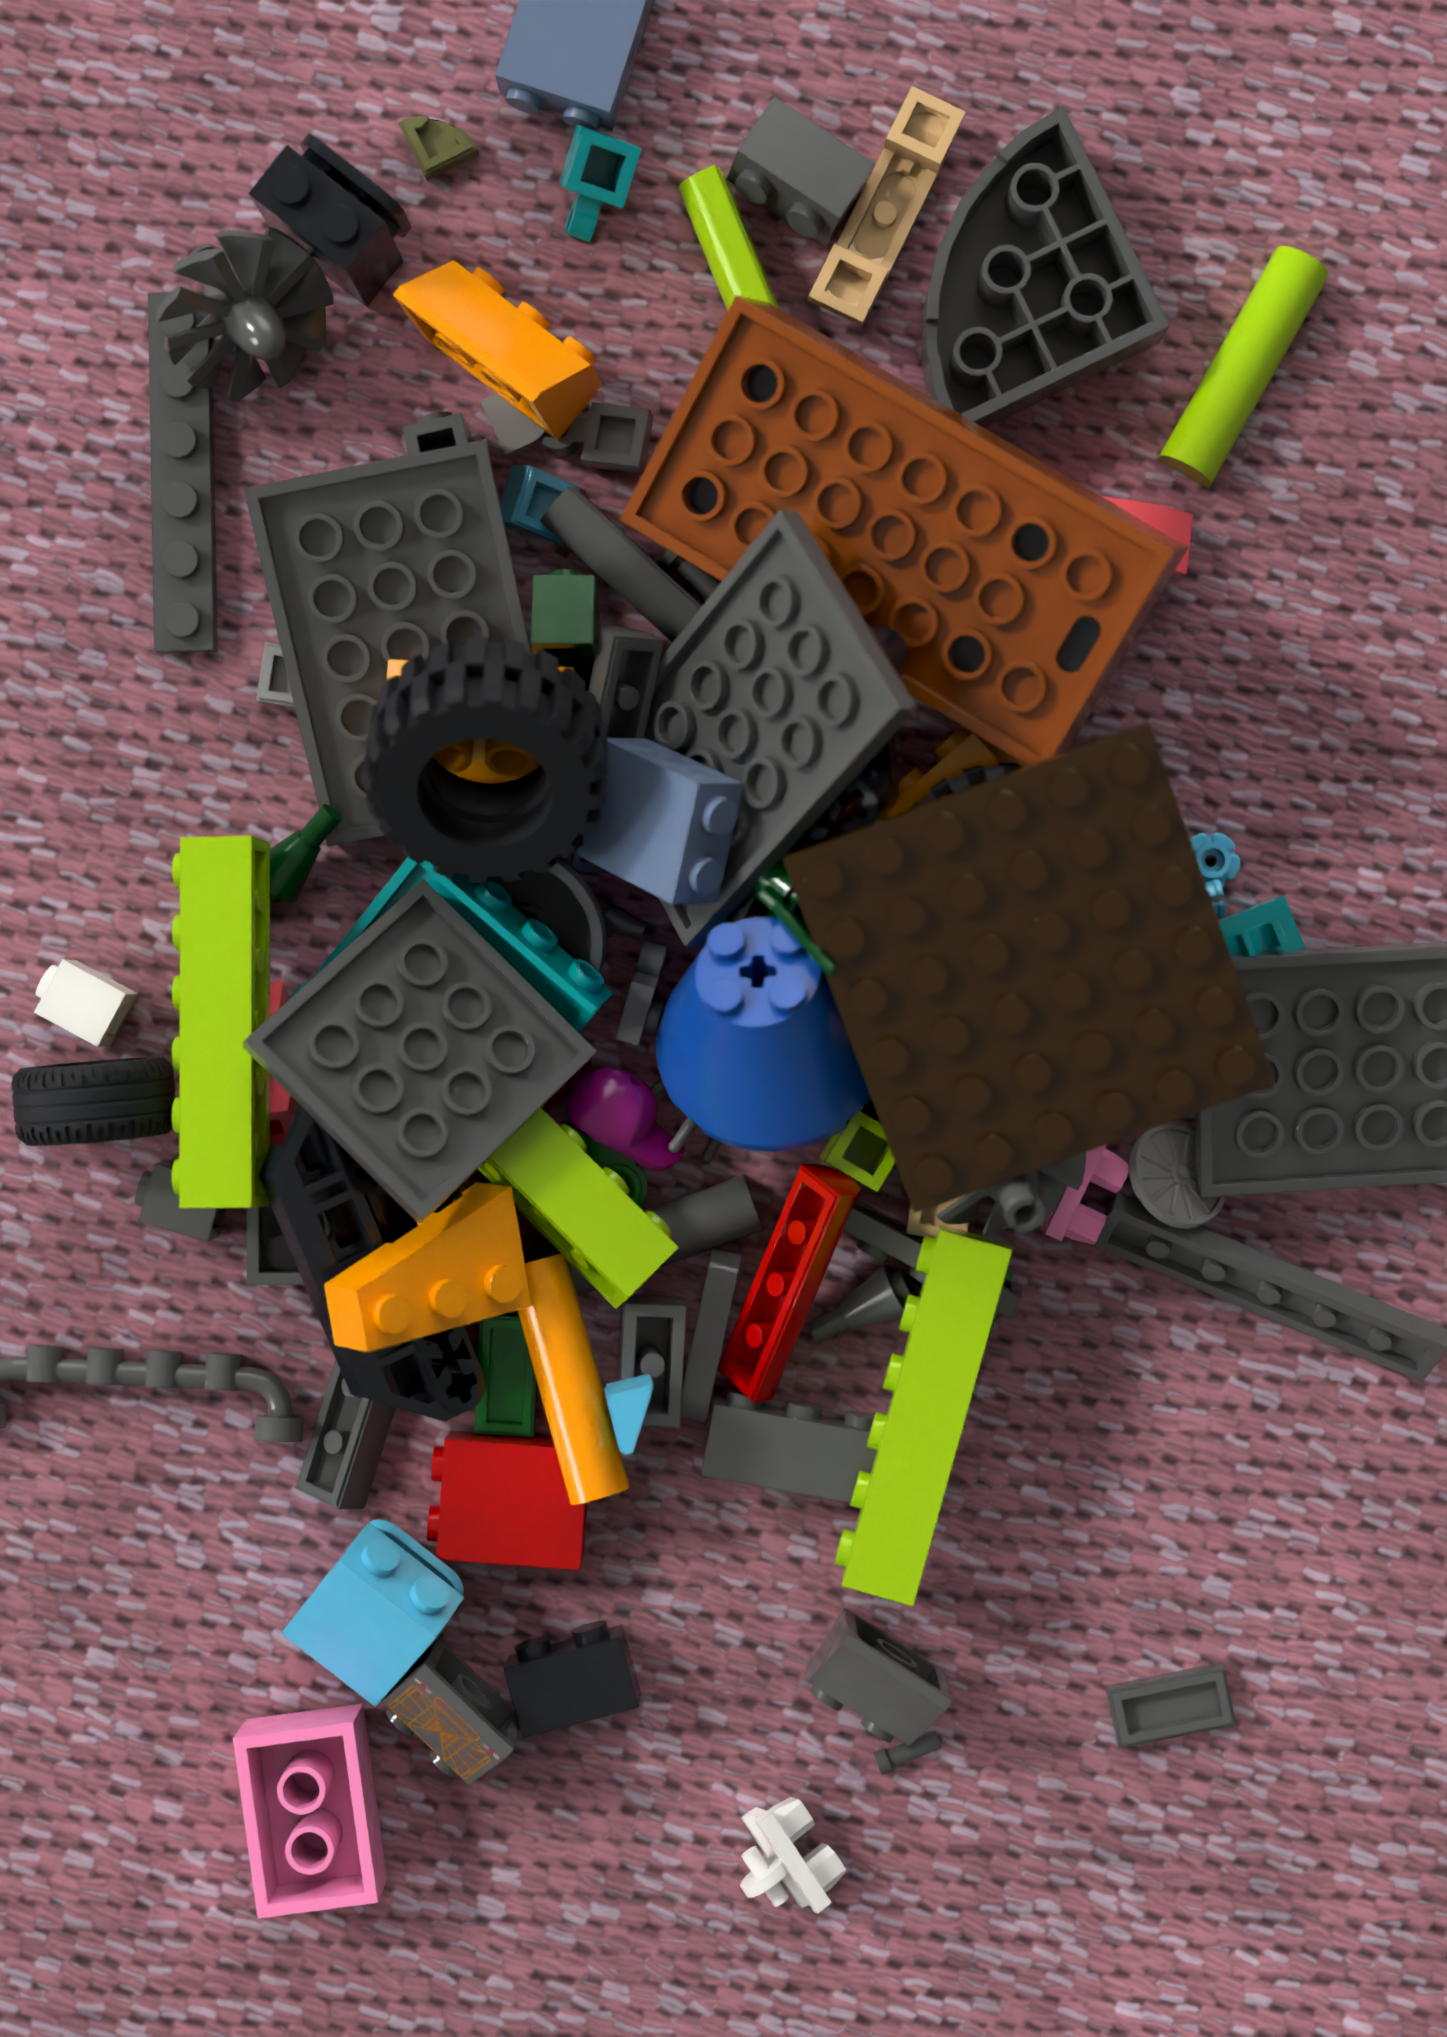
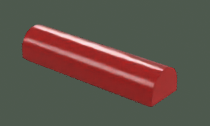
[717,1164,860,1403]

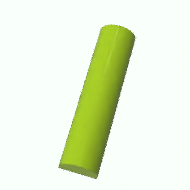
[678,164,780,311]
[1157,246,1329,489]

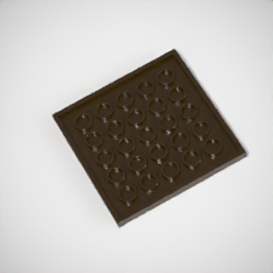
[782,722,1275,1213]

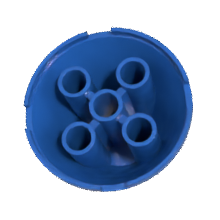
[656,917,873,1152]

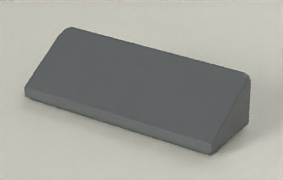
[295,1360,400,1509]

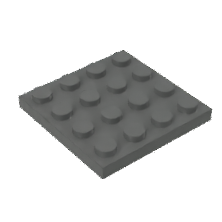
[243,878,597,1224]

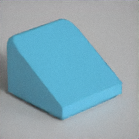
[500,465,580,543]
[604,1374,654,1455]

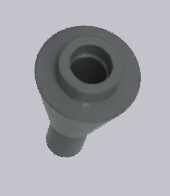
[808,1263,917,1343]

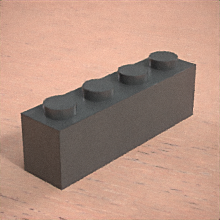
[701,1390,942,1519]

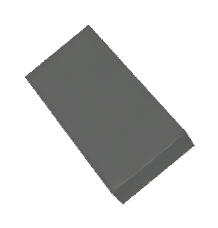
[1105,1662,1236,1749]

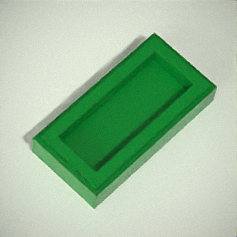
[474,1314,537,1437]

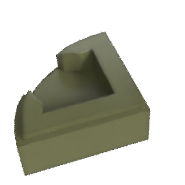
[398,116,480,181]

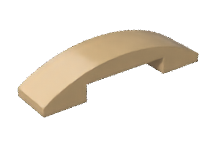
[808,86,966,326]

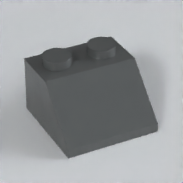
[806,1608,953,1746]

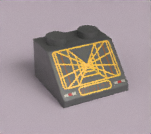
[382,1637,520,1785]

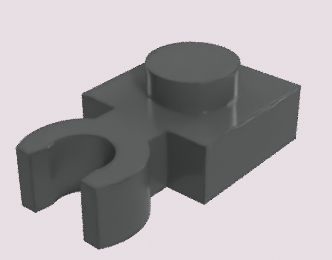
[542,402,654,474]
[615,941,668,1046]

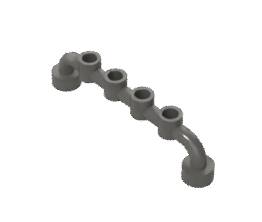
[0,1345,304,1442]

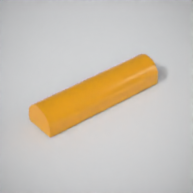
[517,1253,630,1505]

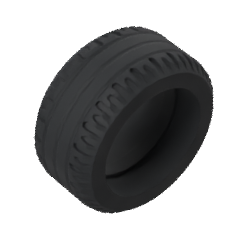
[11,1057,176,1146]

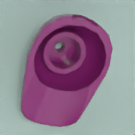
[565,1068,685,1171]

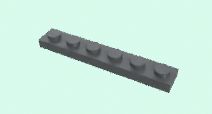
[148,292,218,654]
[1091,1192,1447,1382]

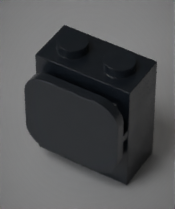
[248,134,412,307]

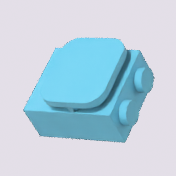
[281,1520,464,1707]

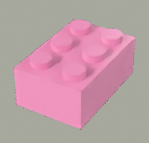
[233,1704,387,1919]

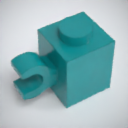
[559,124,642,242]
[1219,896,1306,957]

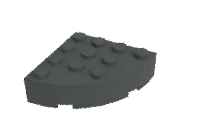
[921,106,1170,428]

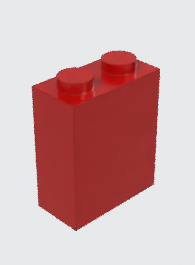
[427,1430,588,1570]

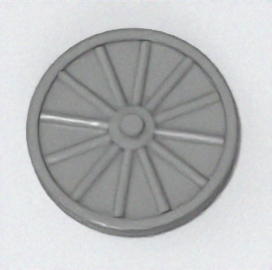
[1129,1124,1226,1229]

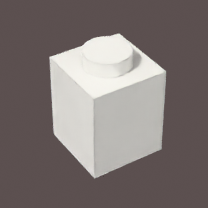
[34,959,138,1047]

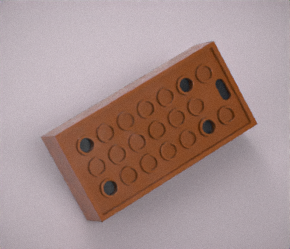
[619,295,1188,765]

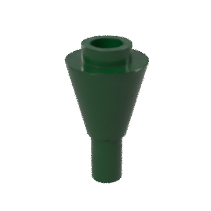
[270,804,342,903]

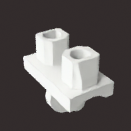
[740,1797,846,1914]

